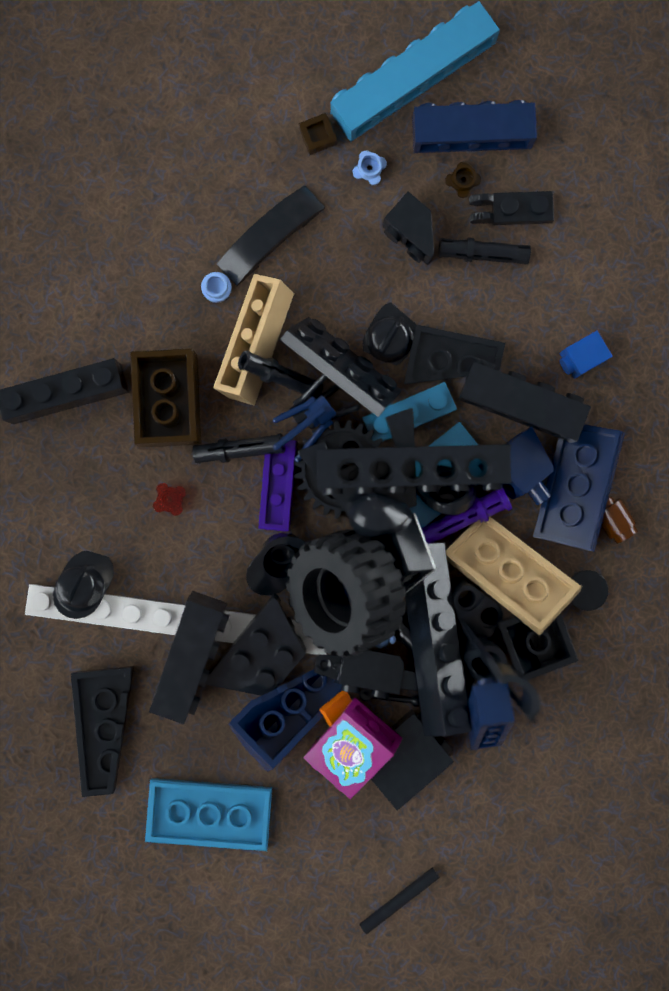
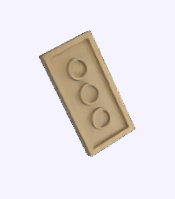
[446,517,582,635]

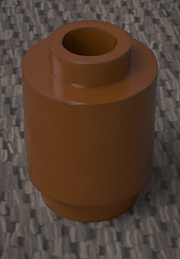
[601,496,638,544]

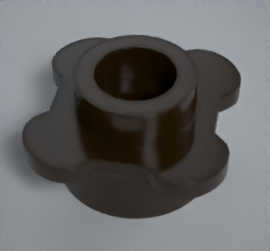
[445,162,481,198]

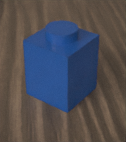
[559,330,613,379]

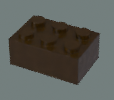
[130,348,202,448]

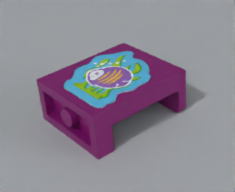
[303,698,403,799]

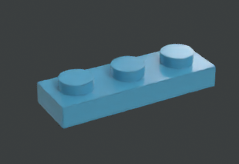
[362,382,457,442]

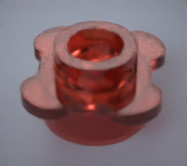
[153,483,186,516]

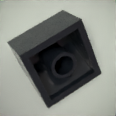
[497,613,579,680]

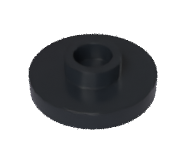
[571,570,608,611]

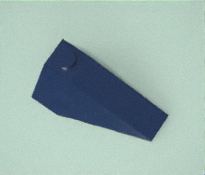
[228,669,342,772]

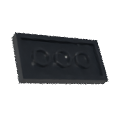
[281,317,402,417]

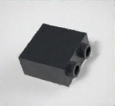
[372,513,436,593]

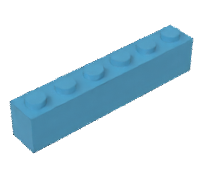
[330,1,500,142]

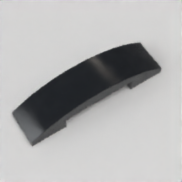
[217,186,325,286]

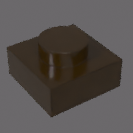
[298,113,337,155]

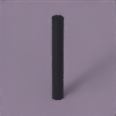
[360,867,440,935]

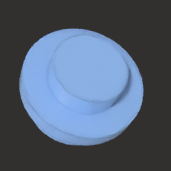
[201,272,231,303]

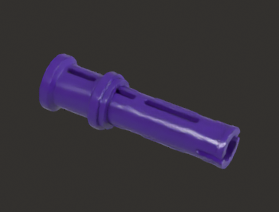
[421,488,512,544]

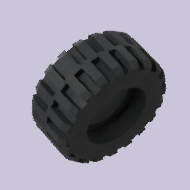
[286,529,406,657]

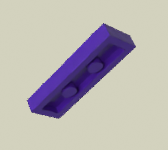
[258,440,297,532]

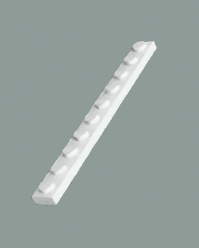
[25,584,326,655]

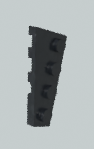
[71,666,134,797]

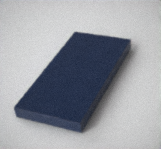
[533,424,625,552]

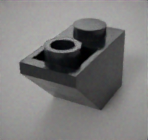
[383,191,434,265]

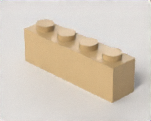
[213,274,294,406]

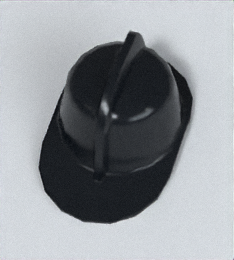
[363,302,417,366]
[246,532,306,595]
[53,550,114,619]

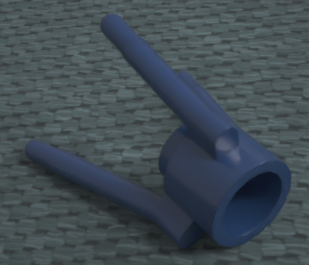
[273,395,337,462]

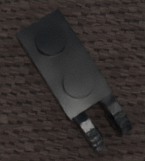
[469,191,554,225]

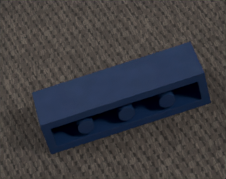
[412,100,537,153]
[468,678,515,750]

